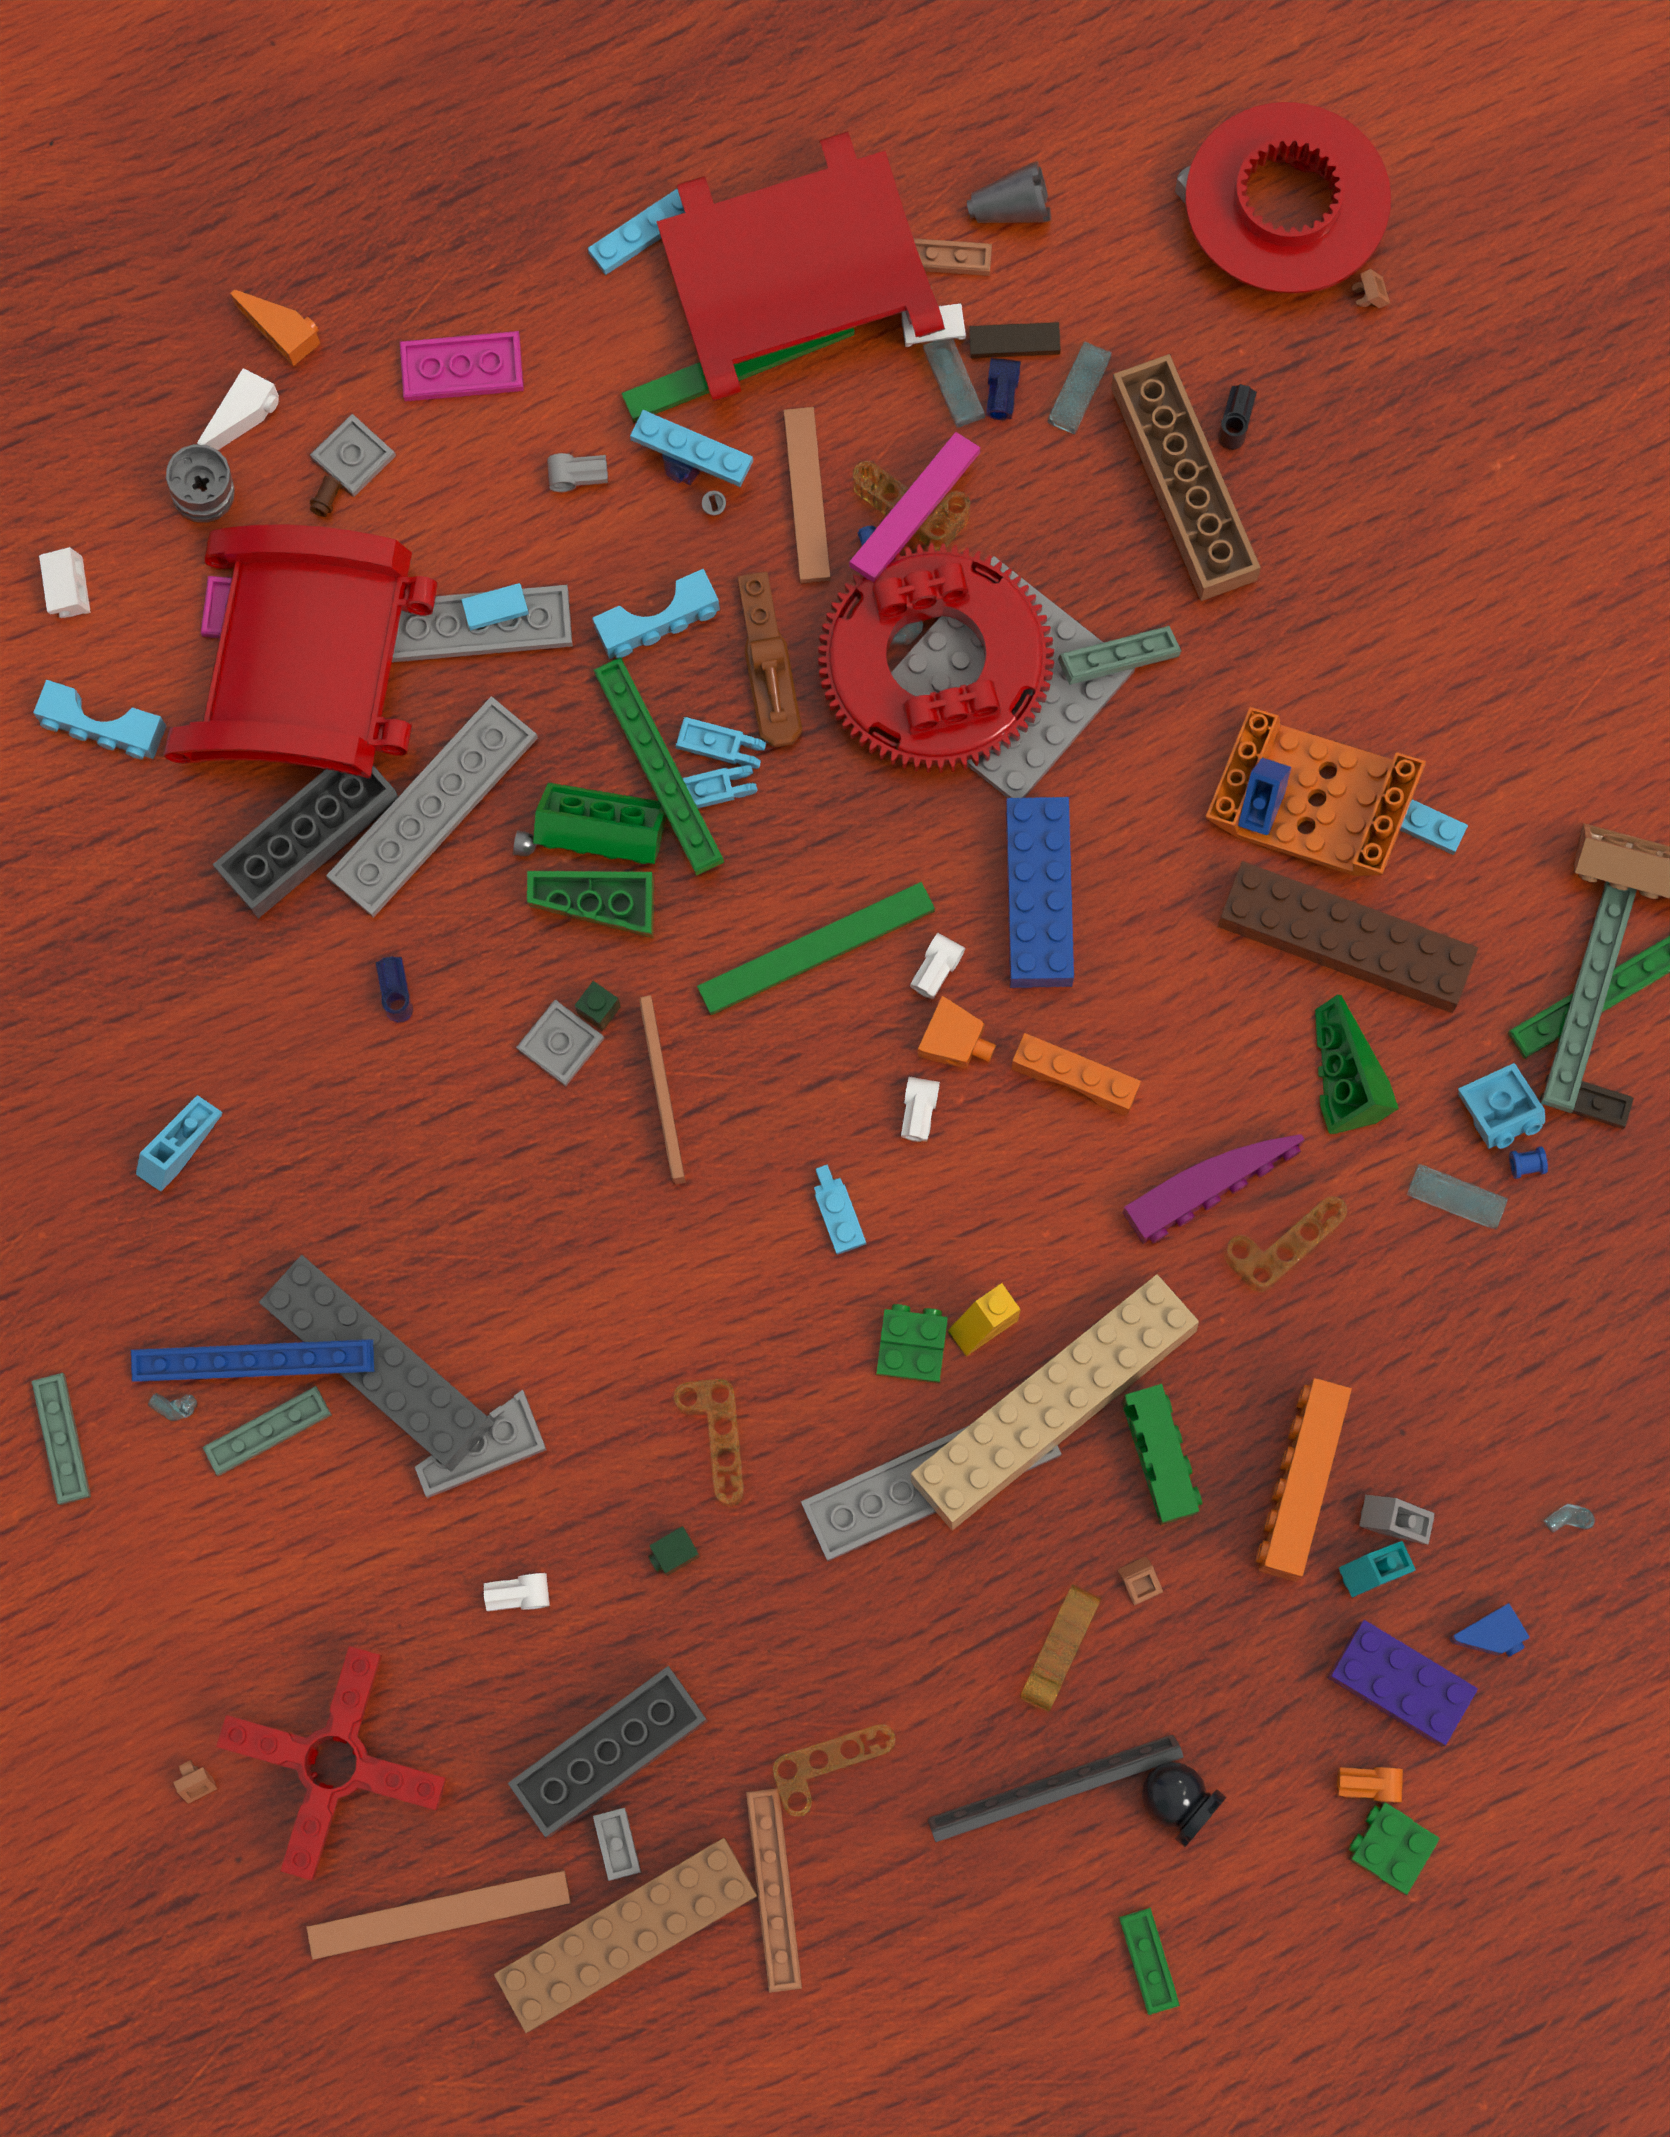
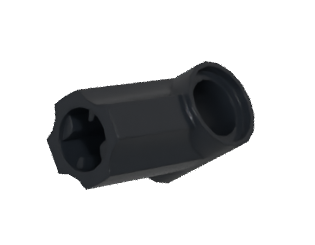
[1218,384,1257,450]

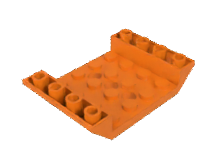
[1206,707,1426,876]

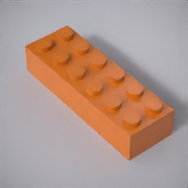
[1255,1378,1352,1582]

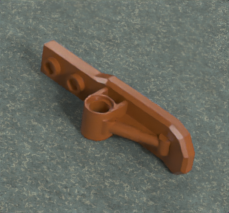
[737,571,803,748]

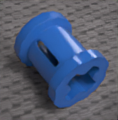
[1509,1146,1548,1179]

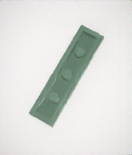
[1058,626,1181,685]
[32,1373,91,1505]
[202,1386,332,1476]

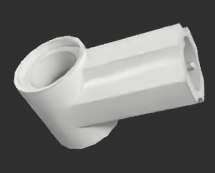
[910,933,965,999]
[901,1077,940,1142]
[484,1573,550,1612]

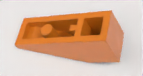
[230,289,320,366]

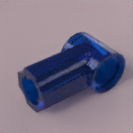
[986,358,1021,421]
[375,956,413,1022]

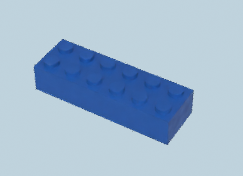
[1006,797,1074,988]

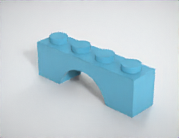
[592,569,720,659]
[33,680,166,760]

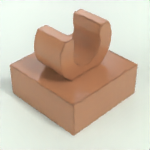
[1352,269,1390,308]
[173,1760,217,1804]

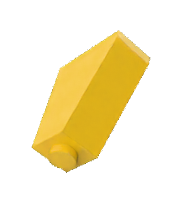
[948,1283,1021,1357]

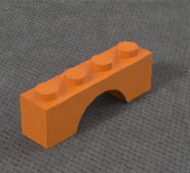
[1011,1033,1141,1117]

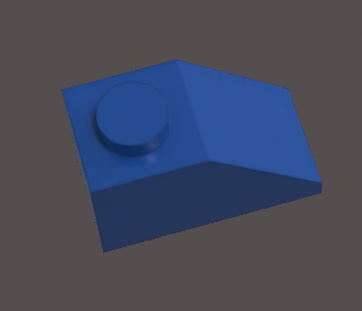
[1238,757,1291,835]
[1449,1603,1530,1657]

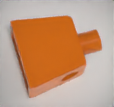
[918,996,996,1068]

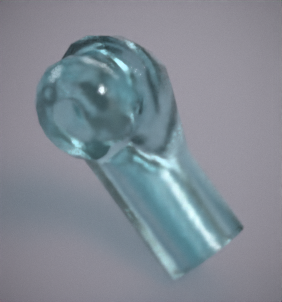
[890,621,923,645]
[148,1393,197,1421]
[1544,1504,1595,1533]

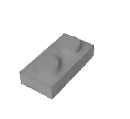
[593,1808,641,1881]

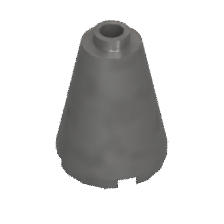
[967,161,1051,223]

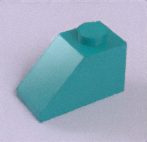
[1339,1541,1416,1597]

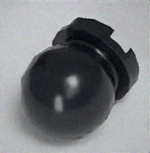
[1142,1762,1227,1847]

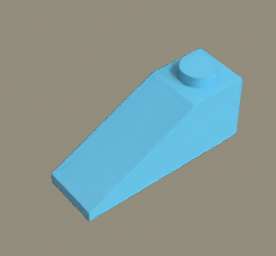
[136,1095,222,1191]

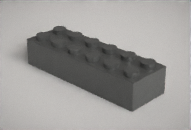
[212,766,398,919]
[508,1666,708,1838]

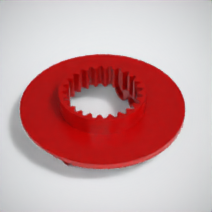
[1185,102,1391,294]

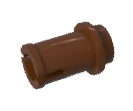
[310,476,342,517]

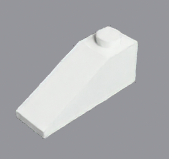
[197,368,279,450]

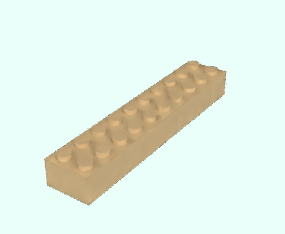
[911,1274,1199,1531]

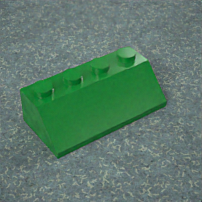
[533,782,666,864]

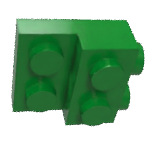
[876,1304,948,1383]
[1348,1802,1440,1895]

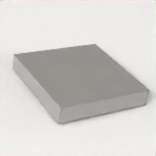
[310,414,396,497]
[516,1000,605,1087]

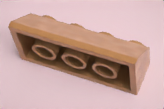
[1574,823,1670,899]

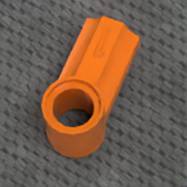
[1337,1767,1403,1803]

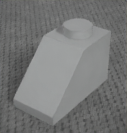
[1359,1495,1435,1545]

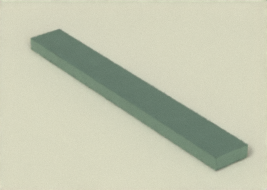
[1541,881,1637,1113]

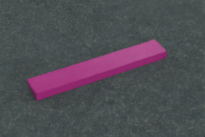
[849,432,981,582]

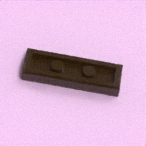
[969,322,1061,358]

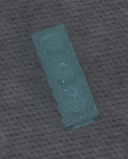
[923,338,985,428]
[1048,341,1112,434]
[1406,1164,1508,1230]

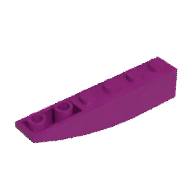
[1122,1134,1305,1244]

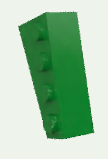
[527,871,654,938]
[1121,1384,1202,1525]

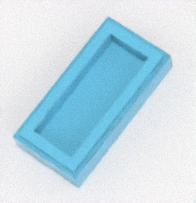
[461,583,529,631]

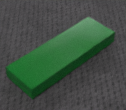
[1119,1908,1180,2015]

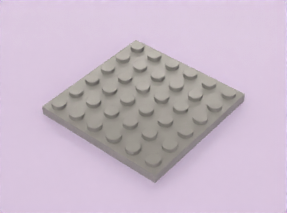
[891,556,1135,798]

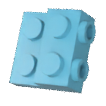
[1458,1063,1545,1149]

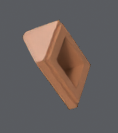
[1118,1557,1163,1606]

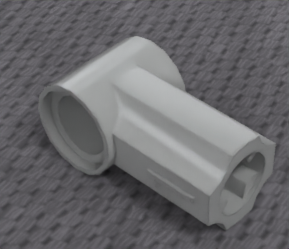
[547,453,608,492]

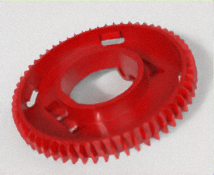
[818,543,1054,773]

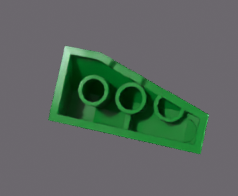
[1315,994,1399,1134]

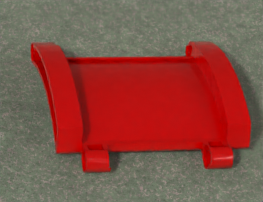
[656,131,945,402]
[164,524,438,779]

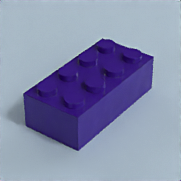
[1327,1620,1478,1747]

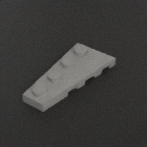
[415,1390,547,1498]

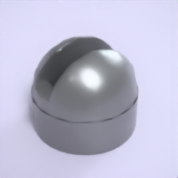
[702,491,726,515]
[513,830,537,856]

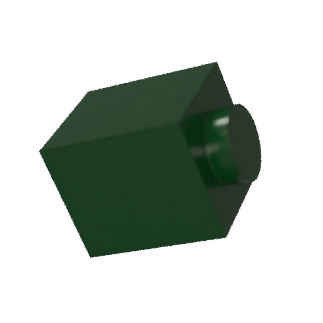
[575,981,621,1032]
[648,1526,700,1576]

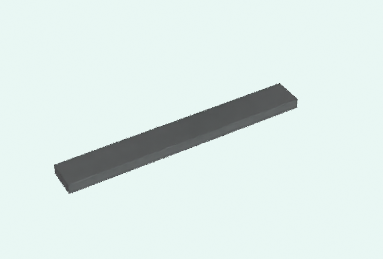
[927,1735,1184,1843]

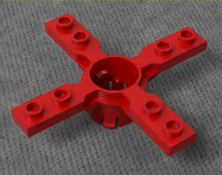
[216,1646,447,1881]

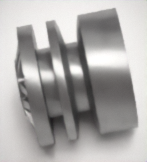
[166,444,235,523]

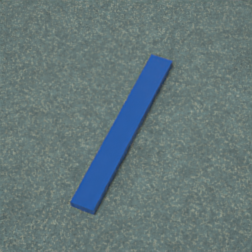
[131,1339,374,1382]

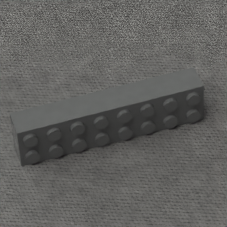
[259,1255,494,1472]

